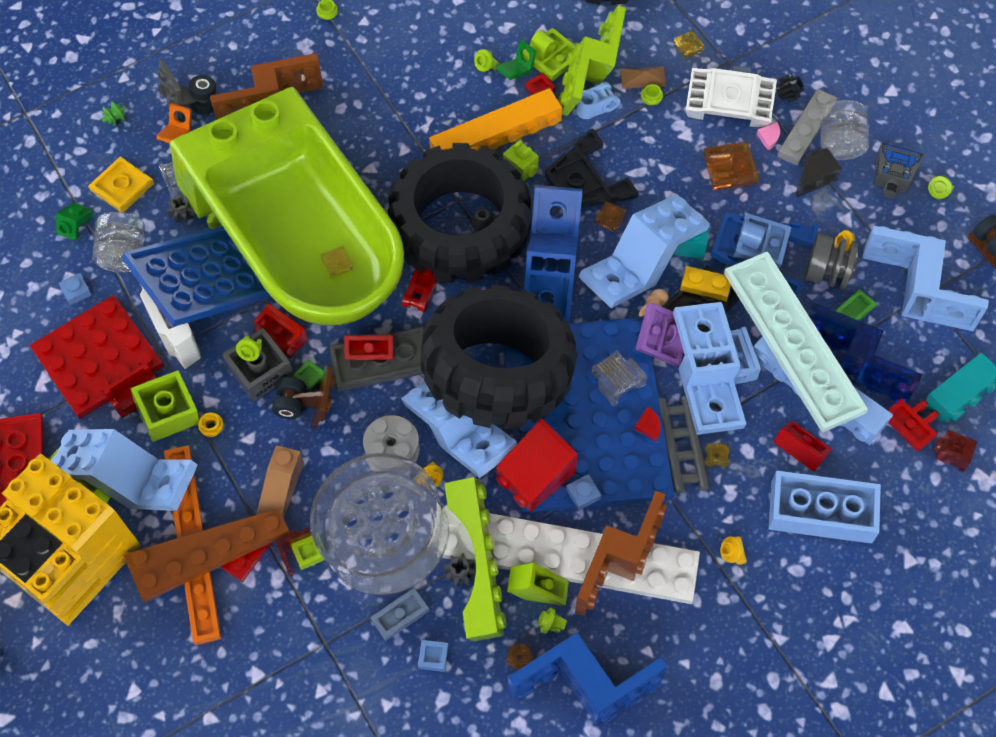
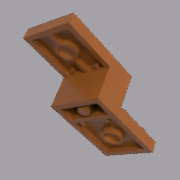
[210,53,324,120]
[575,491,668,617]

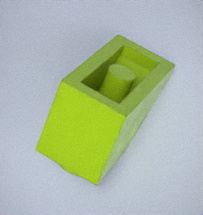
[507,563,569,606]

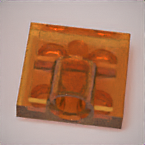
[703,142,759,191]

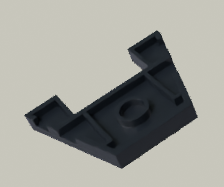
[545,128,639,207]

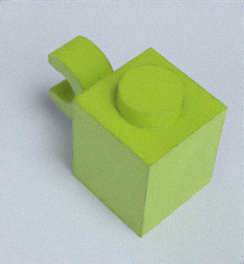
[503,140,539,181]

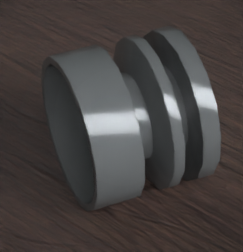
[804,232,858,291]

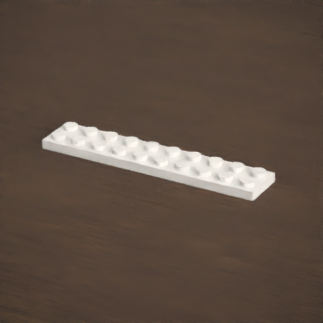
[435,505,700,604]

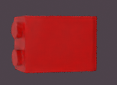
[496,419,578,512]

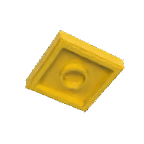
[88,156,154,214]

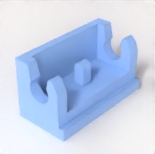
[731,326,761,385]

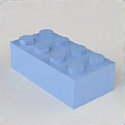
[768,471,881,544]

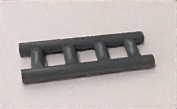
[658,396,710,493]

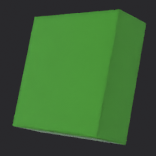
[292,359,325,392]

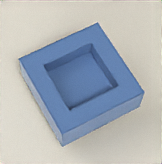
[59,273,92,305]
[566,474,601,510]
[418,640,449,672]

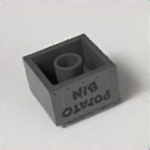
[222,328,294,402]

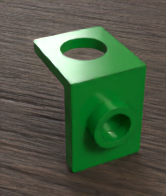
[496,40,536,80]

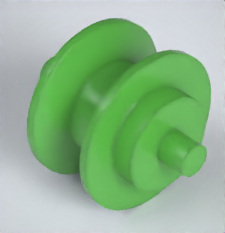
[101,102,126,126]

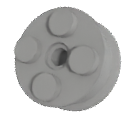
[363,415,420,476]

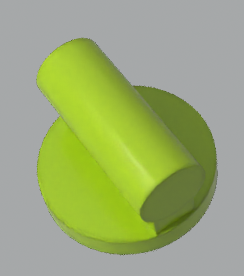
[474,49,500,72]
[928,176,955,199]

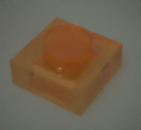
[595,201,627,232]

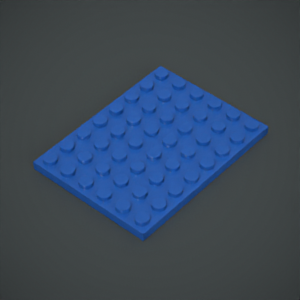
[503,317,674,513]

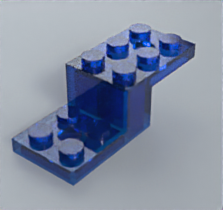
[808,303,922,403]

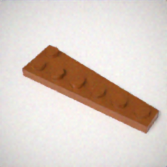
[124,508,290,603]

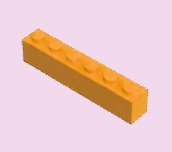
[429,88,562,151]

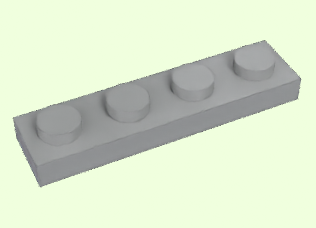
[777,89,837,166]

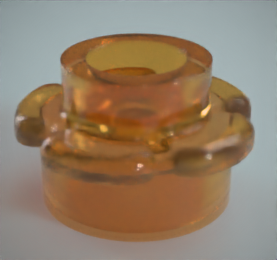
[506,644,533,670]

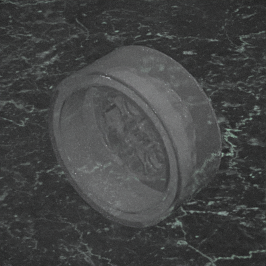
[310,453,449,595]

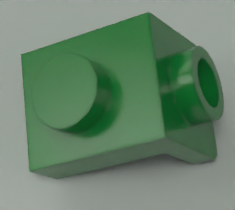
[56,203,93,241]

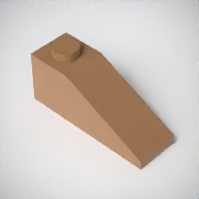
[256,445,304,518]

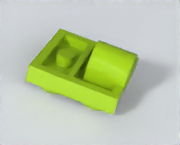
[523,28,575,82]

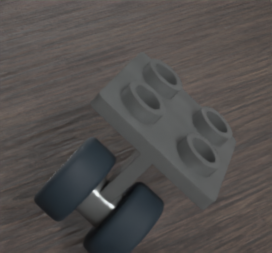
[157,59,216,120]

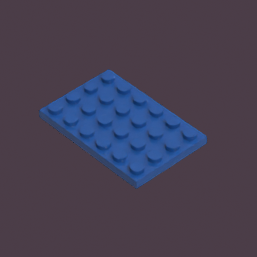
[122,226,271,327]

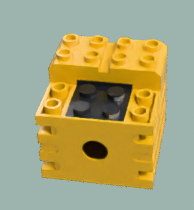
[0,454,141,626]

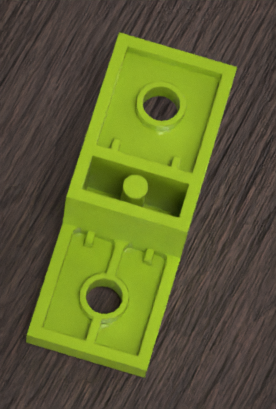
[558,5,626,116]

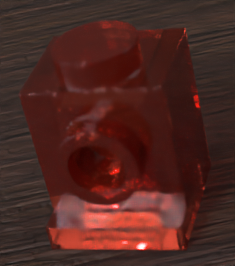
[933,430,978,472]

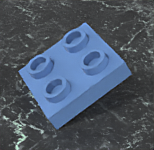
[734,213,791,269]

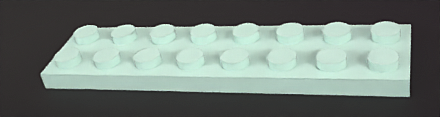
[724,251,868,433]

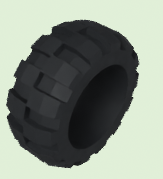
[387,143,531,284]
[421,285,578,429]

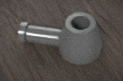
[471,208,498,232]

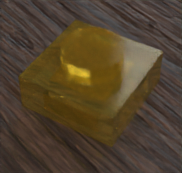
[674,30,704,59]
[321,246,353,278]

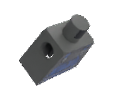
[874,142,924,199]

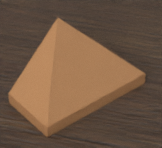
[620,66,666,89]

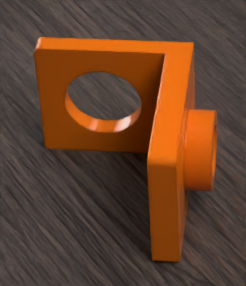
[157,103,192,143]

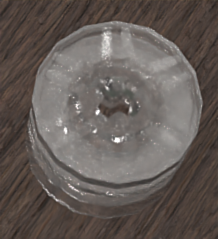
[820,100,869,160]
[92,212,146,272]

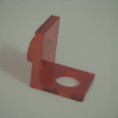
[275,528,311,576]

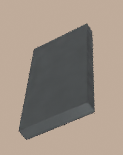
[329,326,424,392]

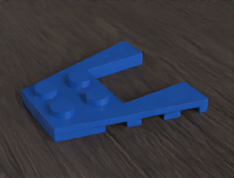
[710,213,819,297]

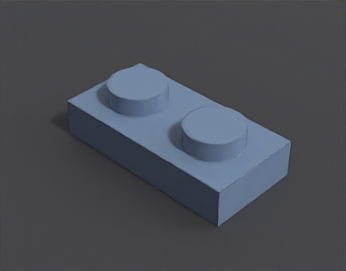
[370,588,430,642]

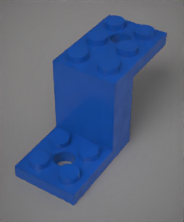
[524,185,583,323]
[508,632,667,725]

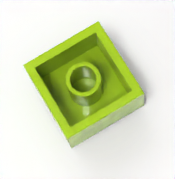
[131,370,199,442]

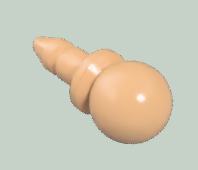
[639,289,669,317]

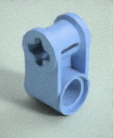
[576,82,620,119]

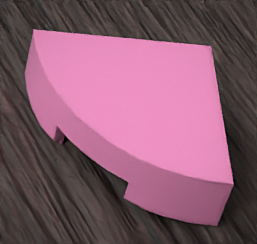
[757,122,780,151]

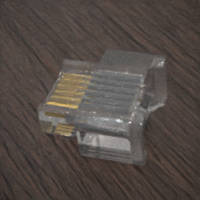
[592,350,648,407]

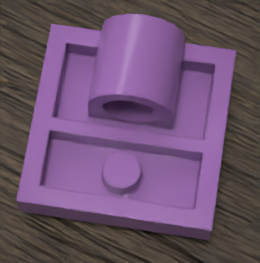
[635,303,684,366]

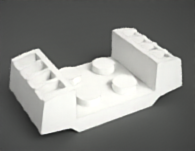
[686,68,777,128]
[140,287,201,369]

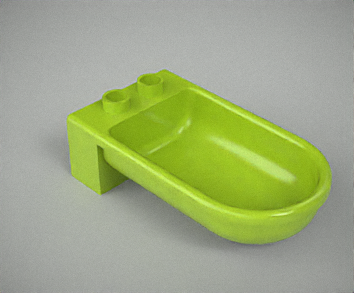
[170,87,404,326]

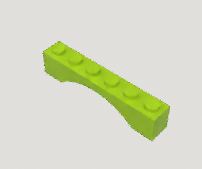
[444,477,506,642]

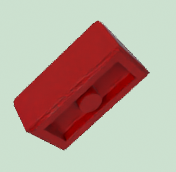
[344,334,394,360]
[774,420,832,471]

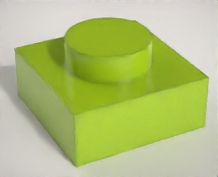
[291,534,325,570]

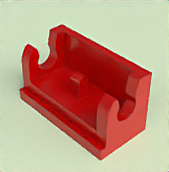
[253,303,308,359]
[103,363,156,418]

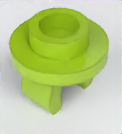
[236,336,262,361]
[538,607,567,634]

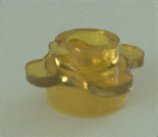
[705,443,730,468]

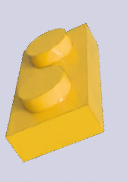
[680,266,731,302]

